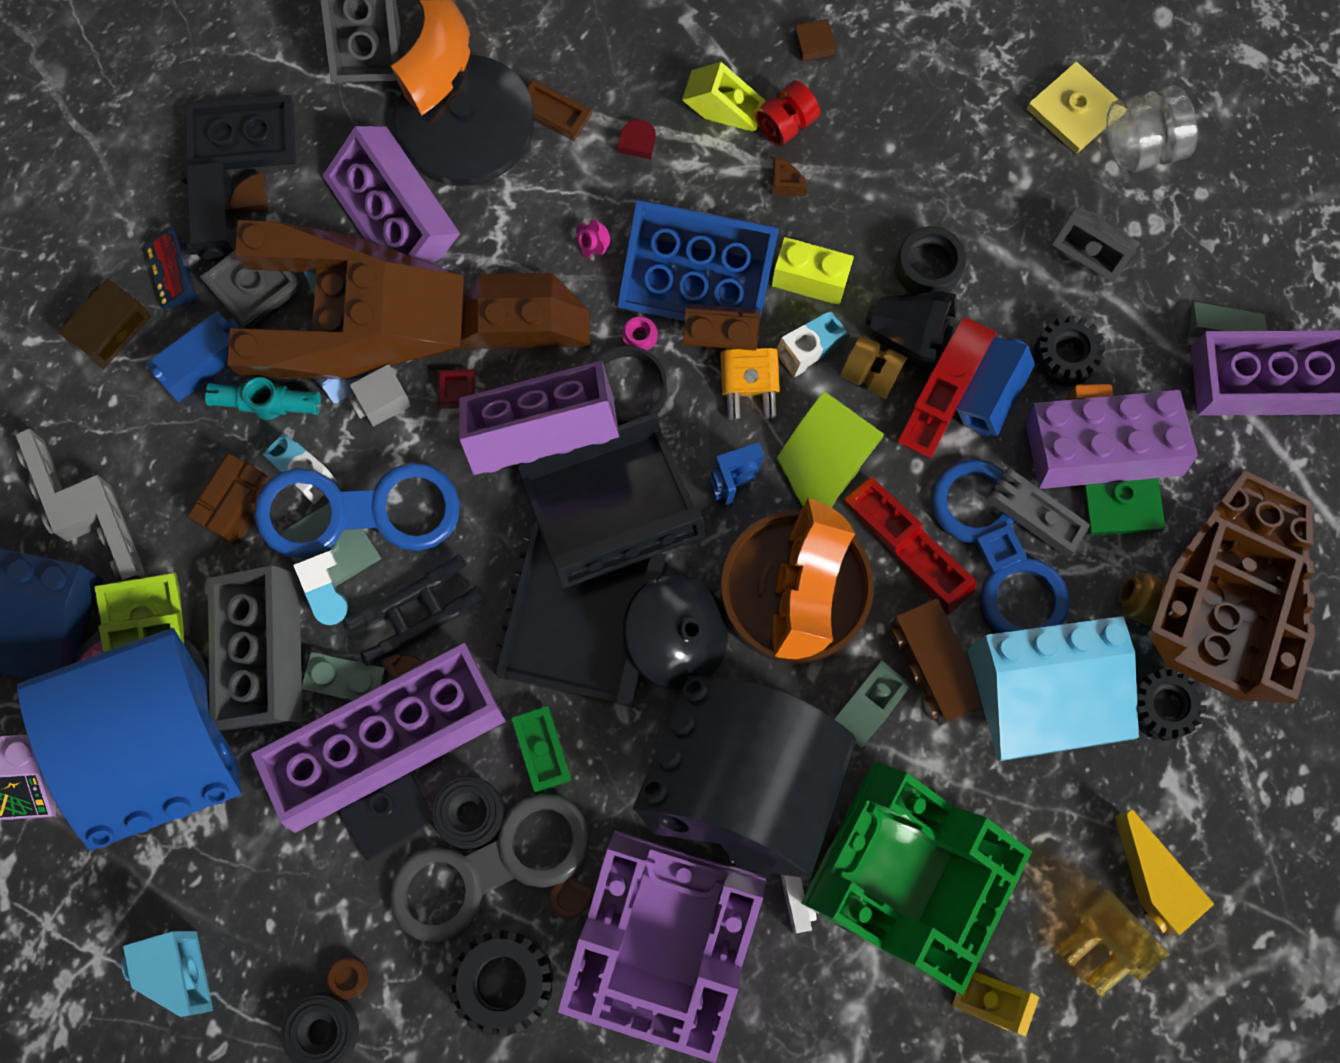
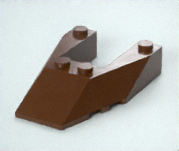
[227,220,464,380]

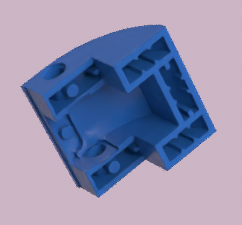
[17,628,242,851]

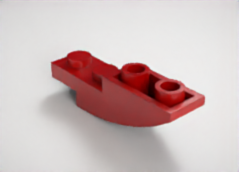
[898,317,997,460]

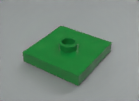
[1082,478,1165,536]

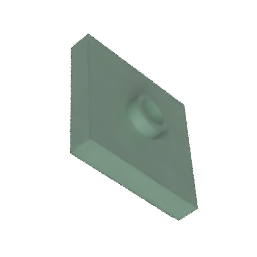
[278,503,382,587]

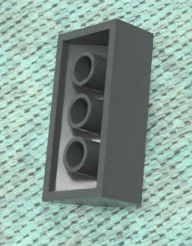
[208,565,303,730]

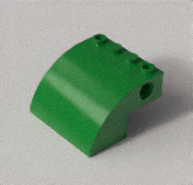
[801,761,1032,996]

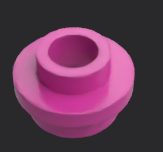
[622,317,658,351]

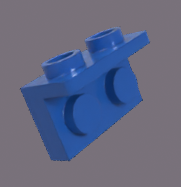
[709,442,764,508]

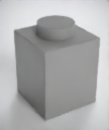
[350,364,412,427]

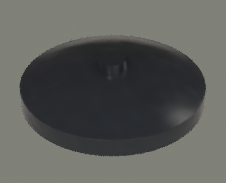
[395,55,535,186]

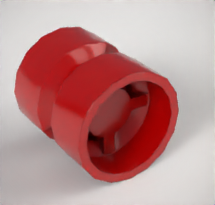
[754,80,821,147]

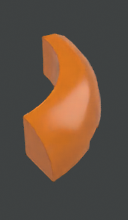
[391,0,470,116]
[772,498,855,659]

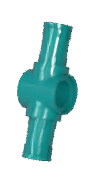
[205,377,321,420]

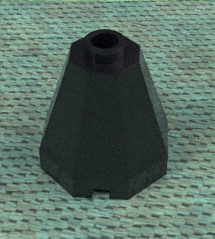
[866,291,957,371]

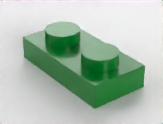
[511,706,572,793]

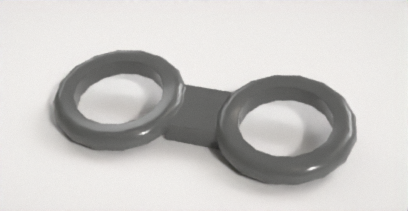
[389,793,590,943]

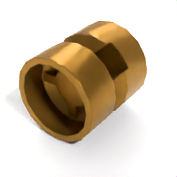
[840,335,907,399]

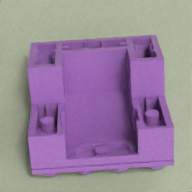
[558,830,766,1063]

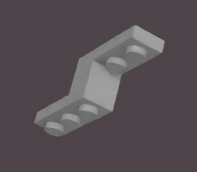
[16,429,147,581]

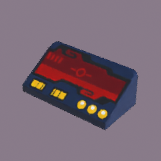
[145,228,198,310]

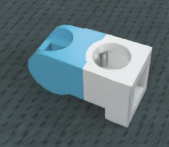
[777,312,850,378]
[262,433,337,505]
[293,550,348,625]

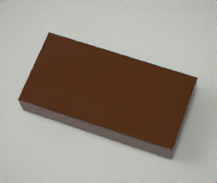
[527,79,592,142]

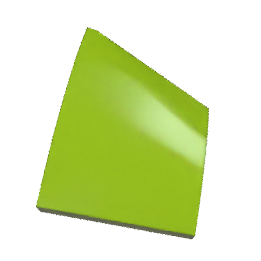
[777,391,884,508]
[94,572,184,653]

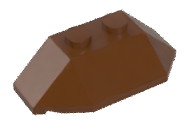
[455,273,590,350]

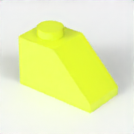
[682,62,765,131]

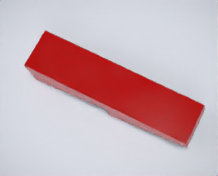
[844,476,976,615]

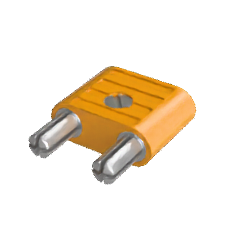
[720,348,780,420]

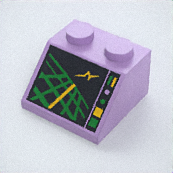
[0,734,56,820]

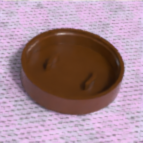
[721,510,874,664]

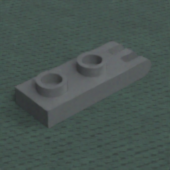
[988,469,1090,557]

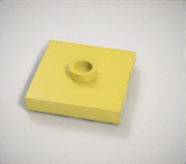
[1027,62,1127,154]

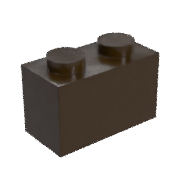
[58,278,152,370]

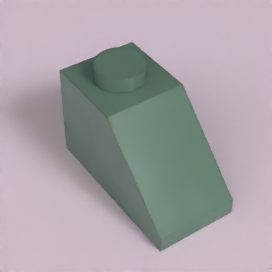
[834,661,912,748]

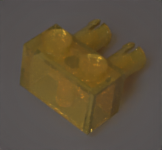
[1055,886,1170,998]

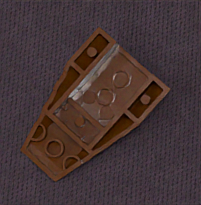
[1148,470,1315,703]

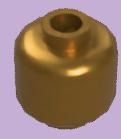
[1119,572,1166,626]

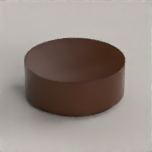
[326,957,369,999]

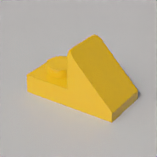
[952,972,1039,1037]

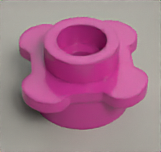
[576,219,610,258]

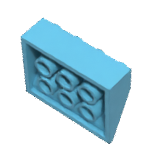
[967,616,1139,762]

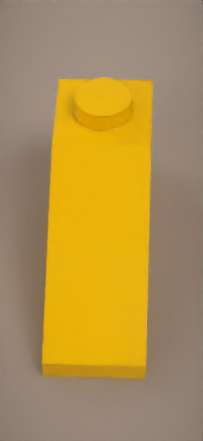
[1115,809,1214,935]

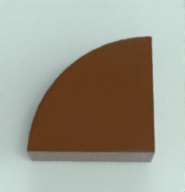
[772,157,807,196]
[230,173,268,214]
[381,655,426,680]

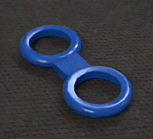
[931,459,1070,633]
[254,462,460,559]

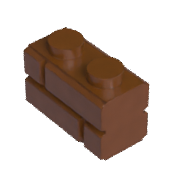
[683,303,761,351]
[187,453,270,545]

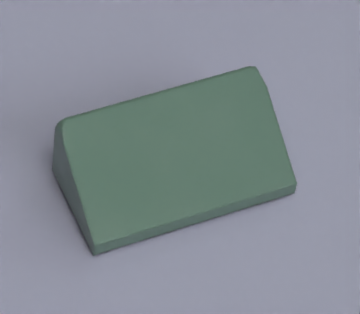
[1188,302,1268,338]

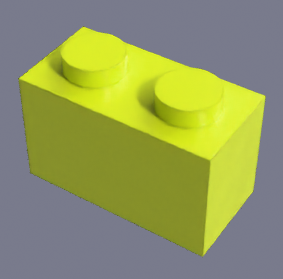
[772,237,854,305]

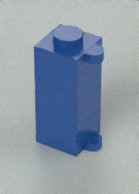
[146,311,241,403]
[956,336,1035,438]

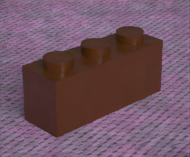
[889,599,983,726]

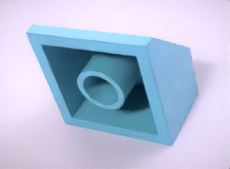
[121,931,213,1017]

